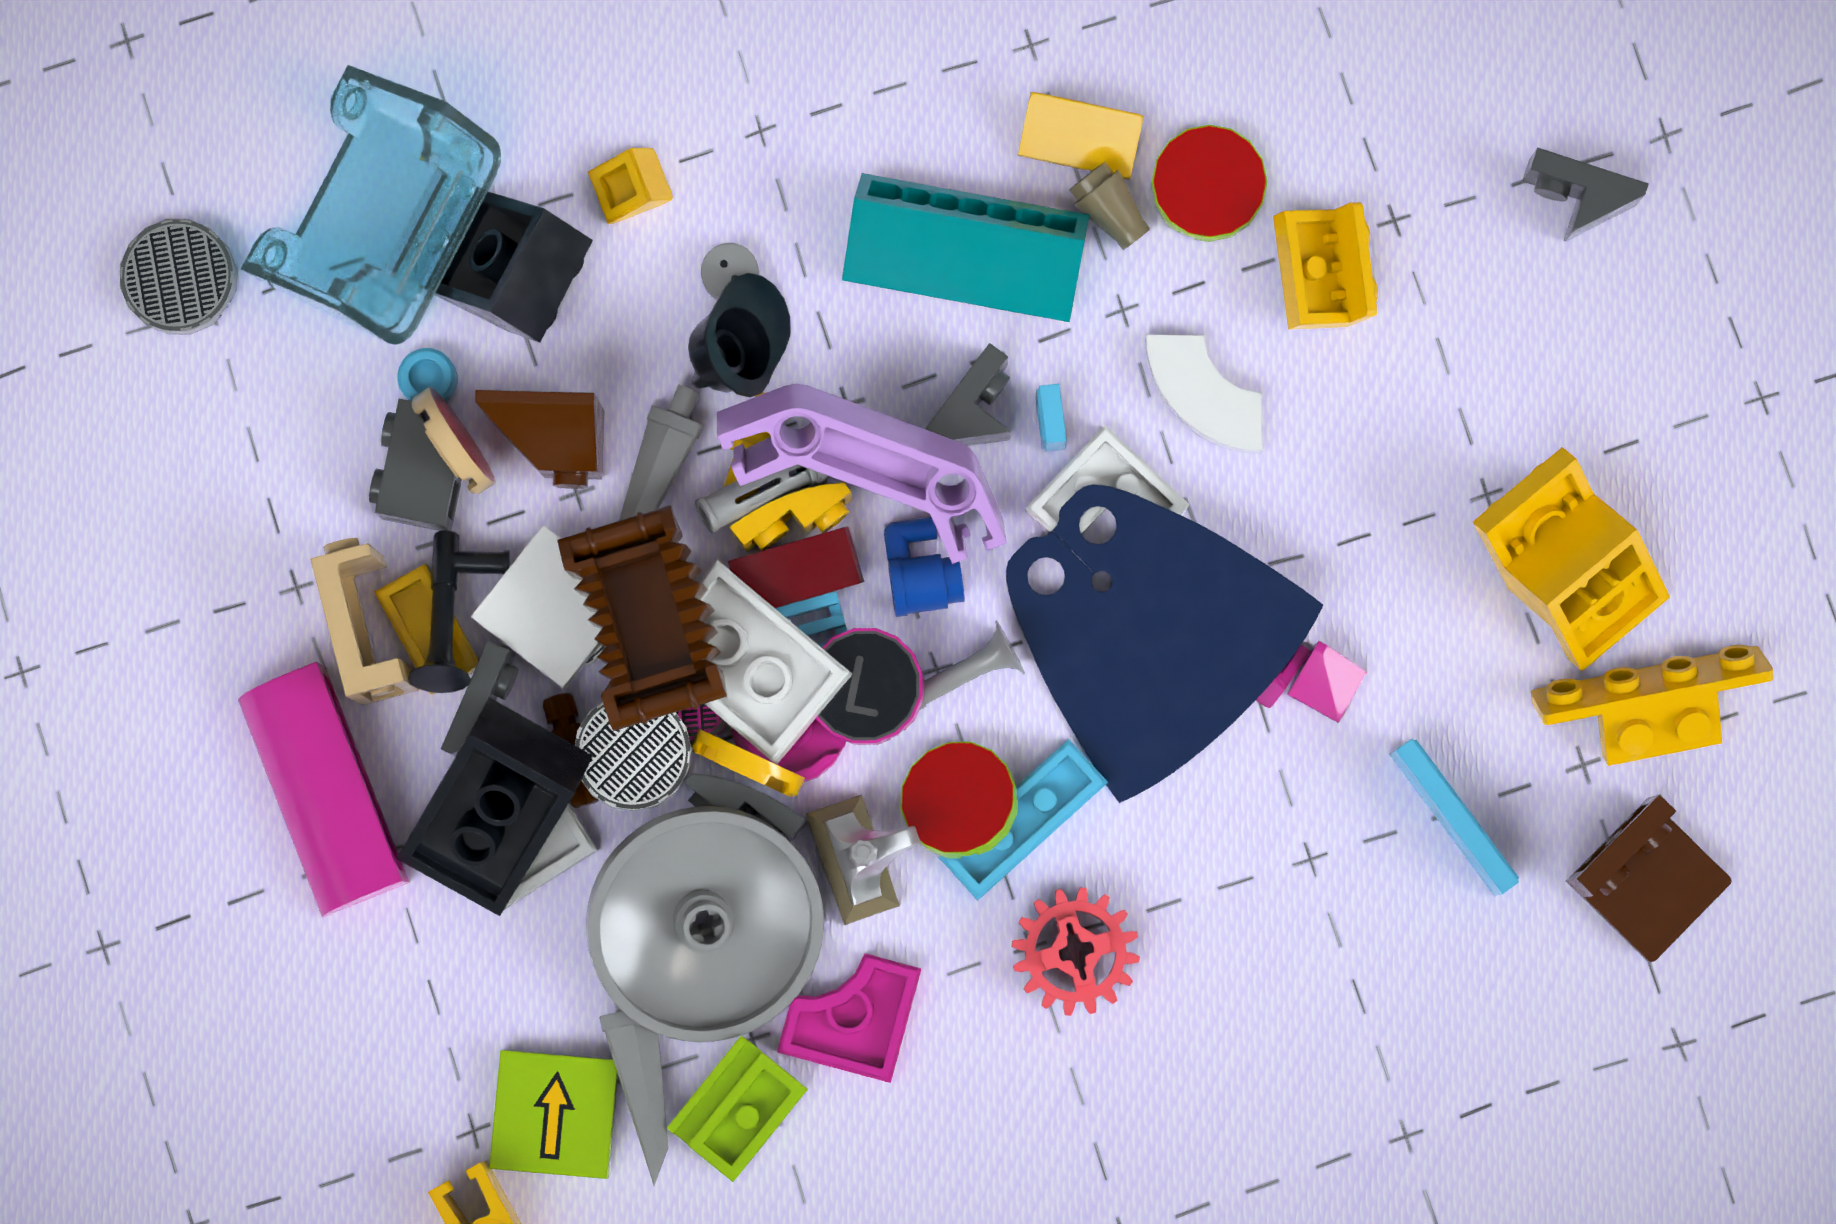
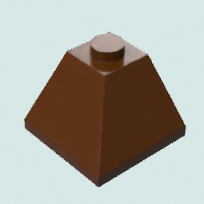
[475,390,604,489]

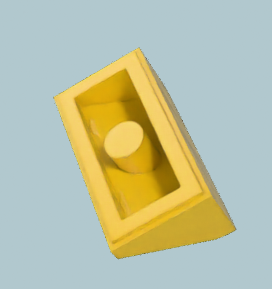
[1018,92,1144,180]

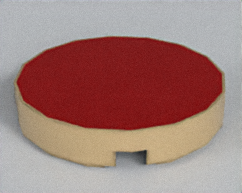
[411,387,496,494]

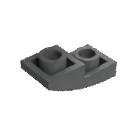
[684,773,807,841]

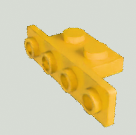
[1530,645,1774,766]

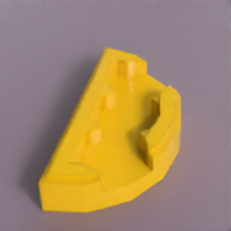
[691,729,805,798]

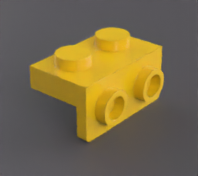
[1273,202,1378,330]

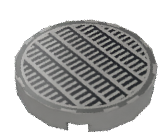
[120,219,237,335]

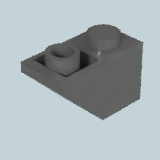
[369,399,462,531]

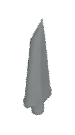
[619,384,704,521]
[599,1003,668,1186]

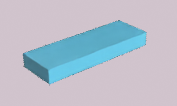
[1389,738,1519,896]
[938,739,1108,901]

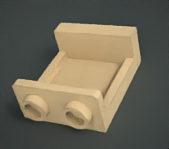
[310,538,419,706]

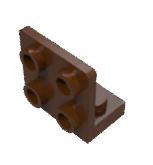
[1566,794,1732,962]

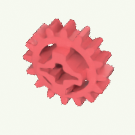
[1011,887,1140,1016]

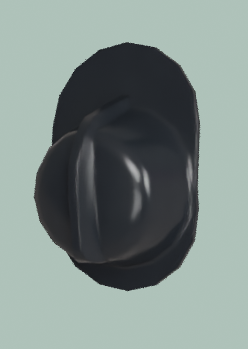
[688,273,791,398]

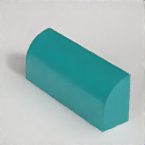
[842,173,1090,322]

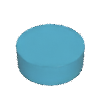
[397,348,458,402]

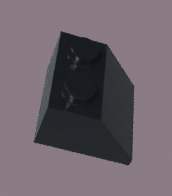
[427,189,593,343]

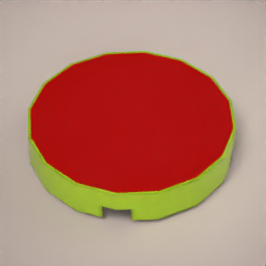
[1151,125,1267,242]
[900,742,1018,859]

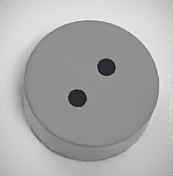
[701,243,759,300]

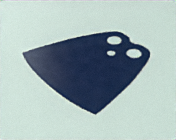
[1006,484,1324,803]

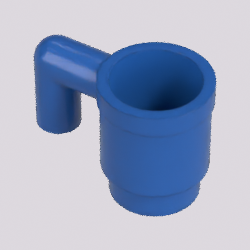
[884,517,965,617]

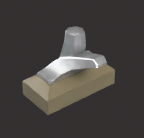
[806,794,920,925]

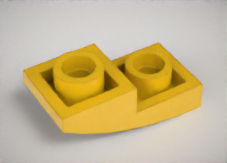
[730,483,853,552]

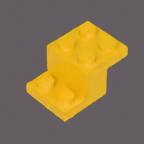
[1472,447,1670,671]

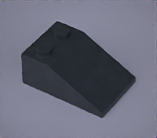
[396,697,593,916]

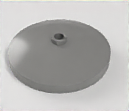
[586,806,824,1042]

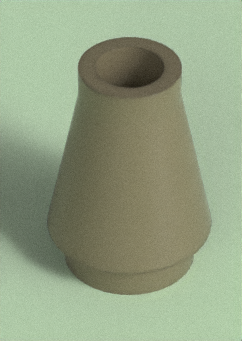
[1069,161,1150,250]

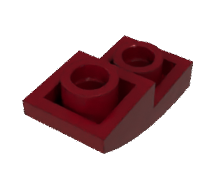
[727,526,864,608]

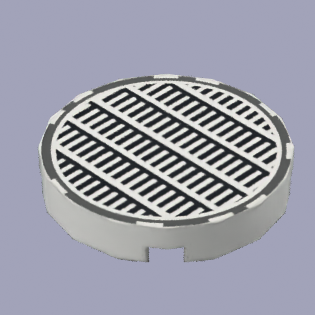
[575,702,692,811]

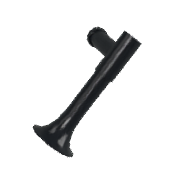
[408,530,510,693]

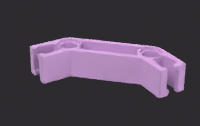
[717,383,1007,564]

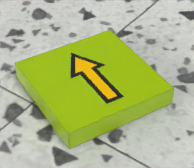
[489,1050,618,1179]

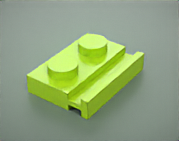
[667,1035,808,1182]

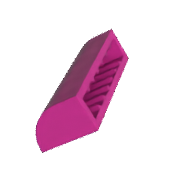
[238,662,410,918]

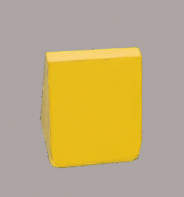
[588,147,673,224]

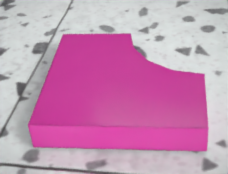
[777,953,921,1083]

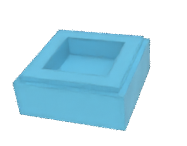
[1035,383,1067,452]

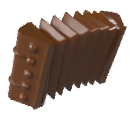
[557,505,727,731]

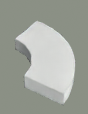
[1145,335,1262,453]

